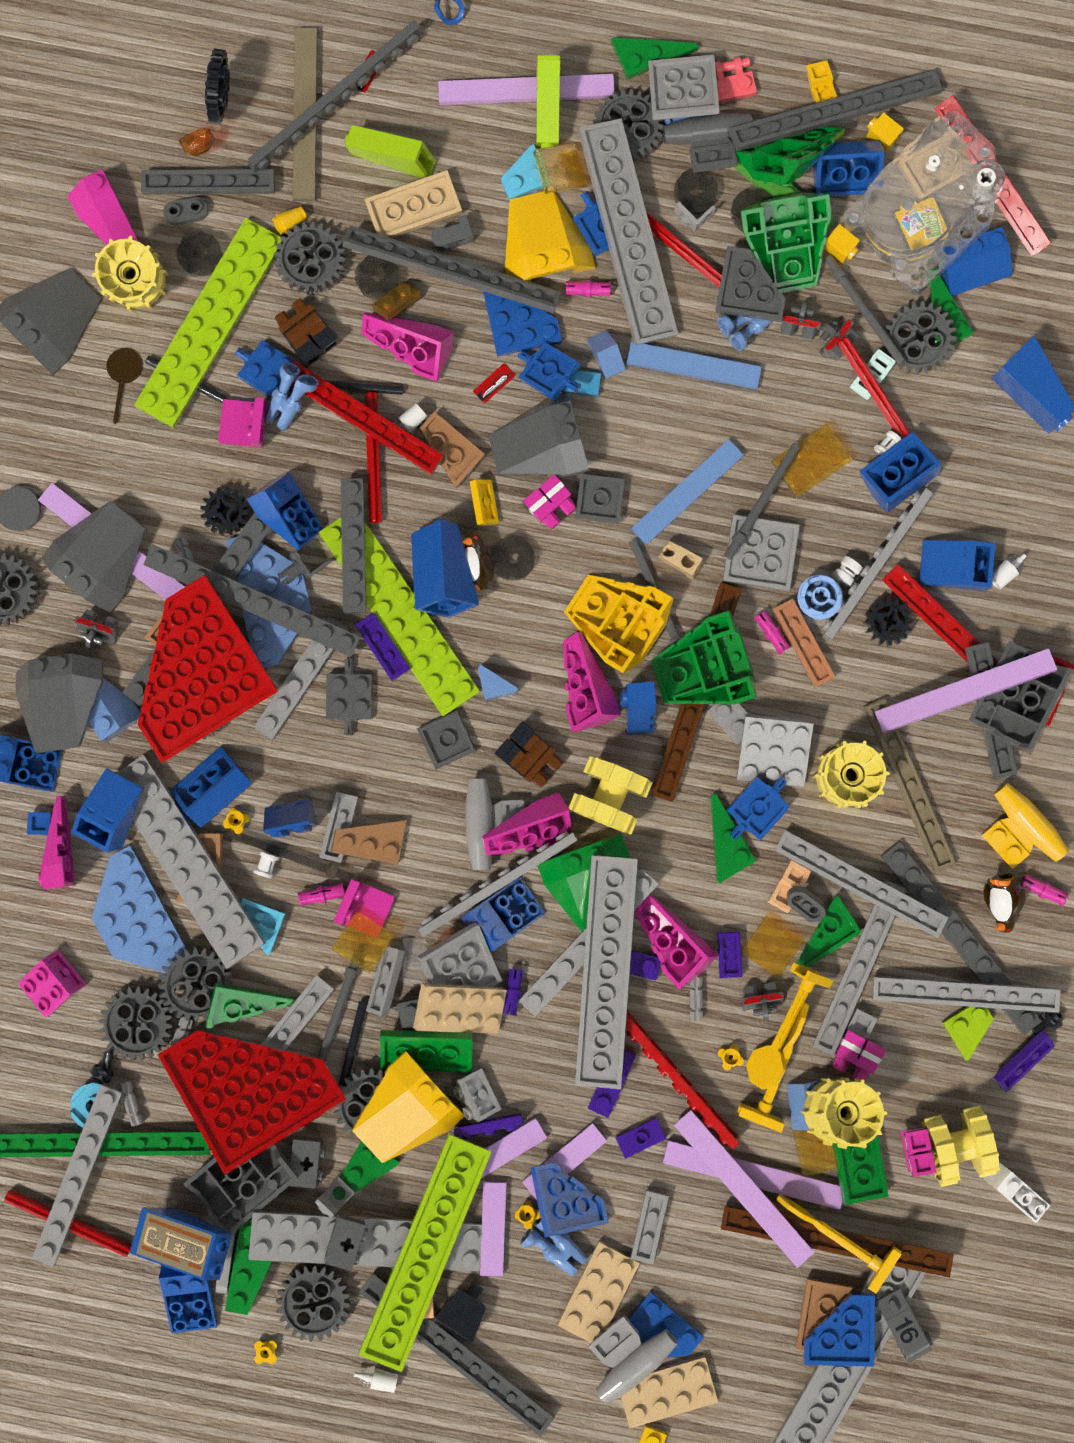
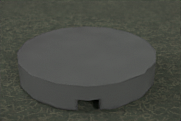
[0,487,41,532]

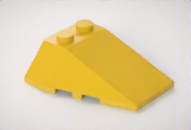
[505,189,595,282]
[564,575,673,674]
[352,1051,464,1163]

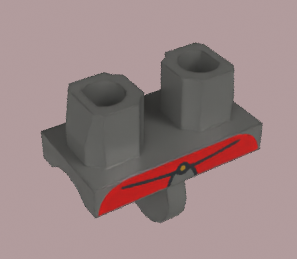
[781,301,821,340]
[818,319,859,361]
[74,609,118,649]
[741,982,784,1021]

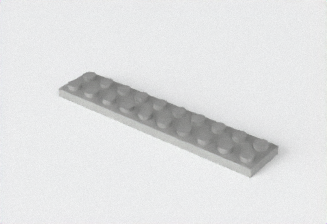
[578,118,678,346]
[117,754,266,969]
[575,855,638,1089]
[248,1211,483,1272]
[773,1266,926,1443]

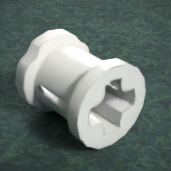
[874,430,902,456]
[253,851,280,879]

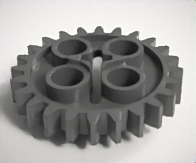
[593,89,664,161]
[274,221,346,295]
[884,301,957,375]
[0,553,39,626]
[157,946,233,1022]
[98,986,174,1061]
[334,1067,384,1141]
[276,1264,351,1342]

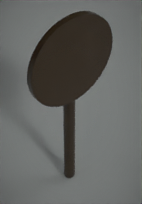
[106,348,142,424]

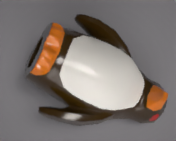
[463,533,494,590]
[983,873,1026,933]

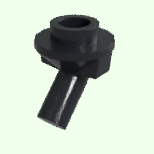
[1032,1012,1063,1035]
[90,1050,114,1084]

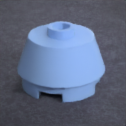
[798,575,843,619]

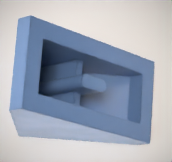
[586,330,626,380]
[478,664,519,701]

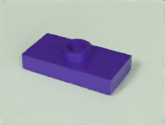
[717,931,743,978]
[615,1117,666,1159]

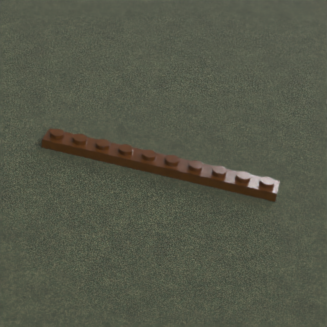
[651,583,742,802]
[721,1205,954,1278]

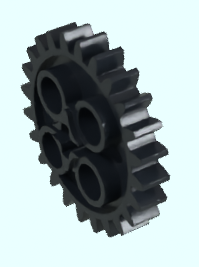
[205,48,230,124]

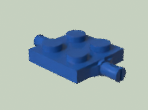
[573,191,610,257]
[235,340,298,399]
[518,342,581,401]
[726,776,790,841]

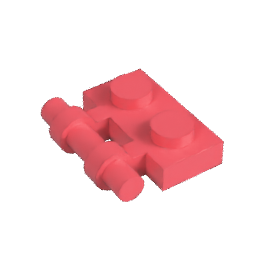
[715,57,757,103]

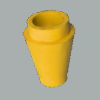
[272,206,307,235]

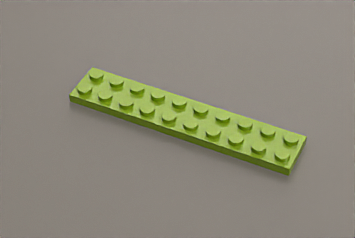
[134,218,283,429]
[318,518,480,716]
[358,1134,491,1372]

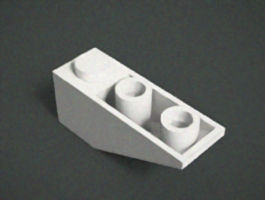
[982,1162,1050,1223]

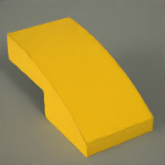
[806,60,837,104]

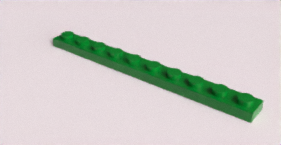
[0,1131,210,1157]

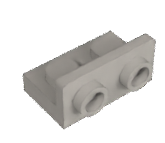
[707,702,754,745]
[451,1068,501,1123]

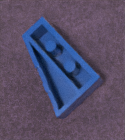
[620,682,656,734]

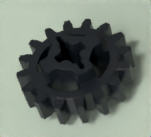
[200,487,250,536]
[863,597,914,647]

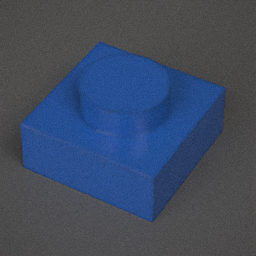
[27,812,52,835]

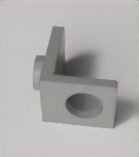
[674,202,716,232]
[315,1177,355,1218]

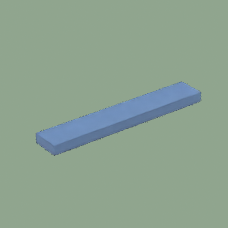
[627,342,761,390]
[631,439,744,545]

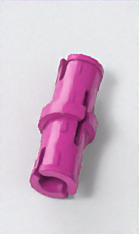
[566,280,610,298]
[754,610,791,655]
[1020,874,1068,906]
[298,883,345,906]

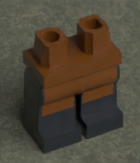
[275,298,340,368]
[494,721,563,788]

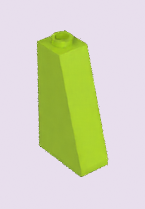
[536,55,560,150]
[345,125,436,179]

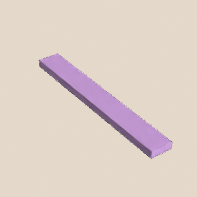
[438,74,614,105]
[38,483,184,600]
[875,648,1057,734]
[674,1110,815,1268]
[662,1140,842,1210]

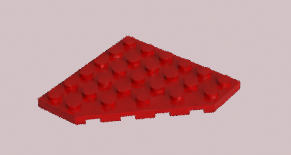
[137,575,278,763]
[157,1030,346,1175]

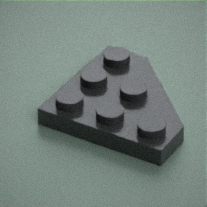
[715,246,786,323]

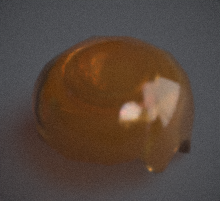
[179,127,214,156]

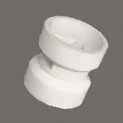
[832,556,863,587]

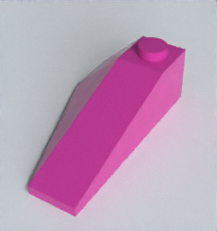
[67,169,139,245]
[361,312,454,381]
[563,632,621,732]
[482,793,572,855]
[38,796,75,889]
[634,894,718,990]

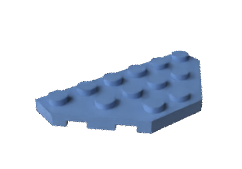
[226,537,312,668]
[92,845,195,973]

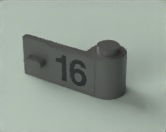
[875,1288,934,1363]

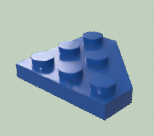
[483,291,562,357]
[530,1163,609,1238]
[628,1291,704,1358]
[803,1293,875,1367]

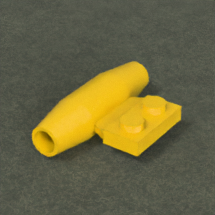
[981,783,1069,869]

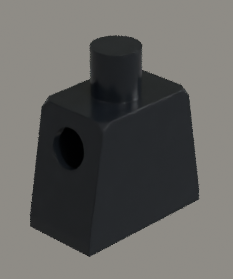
[432,1282,486,1344]

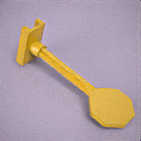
[746,963,834,1090]
[737,1002,809,1133]
[776,1194,901,1294]

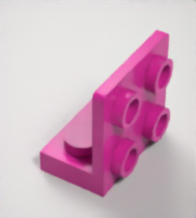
[218,397,268,448]
[333,879,395,938]
[18,949,87,1018]

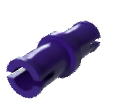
[502,968,524,1016]

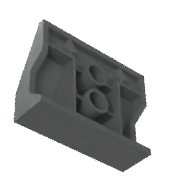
[968,641,1073,755]
[183,1143,298,1233]

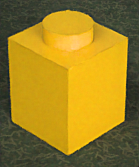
[866,112,904,153]
[823,224,860,264]

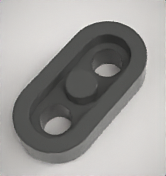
[163,197,208,225]
[786,886,826,922]

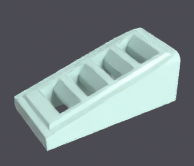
[850,349,896,400]

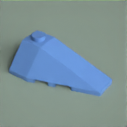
[88,678,141,742]

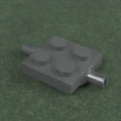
[326,659,372,735]

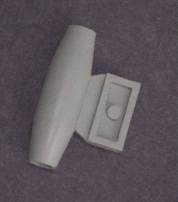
[465,779,524,870]
[589,1314,678,1404]

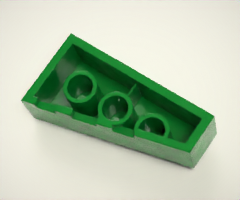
[225,1217,273,1315]

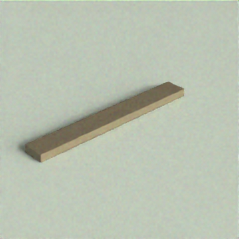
[293,28,317,201]
[864,698,957,873]

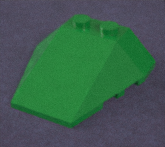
[735,126,845,187]
[740,193,831,293]
[651,611,757,704]
[537,833,629,932]

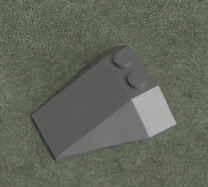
[0,268,101,376]
[488,392,590,477]
[42,501,147,613]
[15,654,104,753]

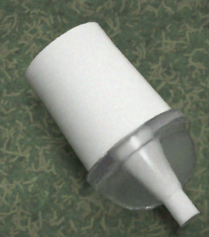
[393,403,428,434]
[992,554,1026,590]
[354,1366,398,1393]

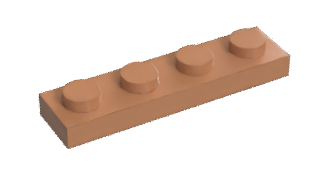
[772,598,835,688]

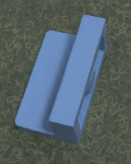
[787,1081,821,1131]

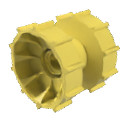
[92,236,169,312]
[813,741,890,809]
[568,756,653,835]
[800,1077,887,1149]
[922,1106,1000,1187]

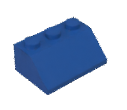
[813,140,884,196]
[934,227,1012,296]
[859,432,941,513]
[170,746,252,828]

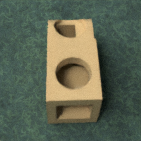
[658,541,703,580]

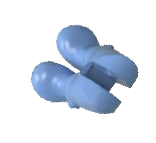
[717,315,773,351]
[266,362,319,431]
[520,1218,589,1277]

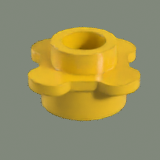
[223,808,250,834]
[718,1044,744,1070]
[515,1201,541,1229]
[254,1340,277,1364]

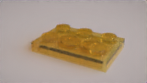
[771,424,852,499]

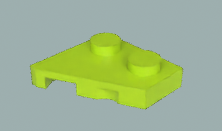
[942,1006,994,1061]

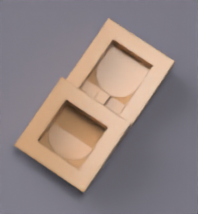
[768,860,811,913]

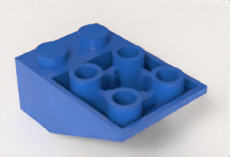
[247,472,323,550]
[919,540,995,591]
[0,735,62,792]
[71,768,144,853]
[263,798,317,838]
[461,877,545,953]
[159,1265,217,1333]

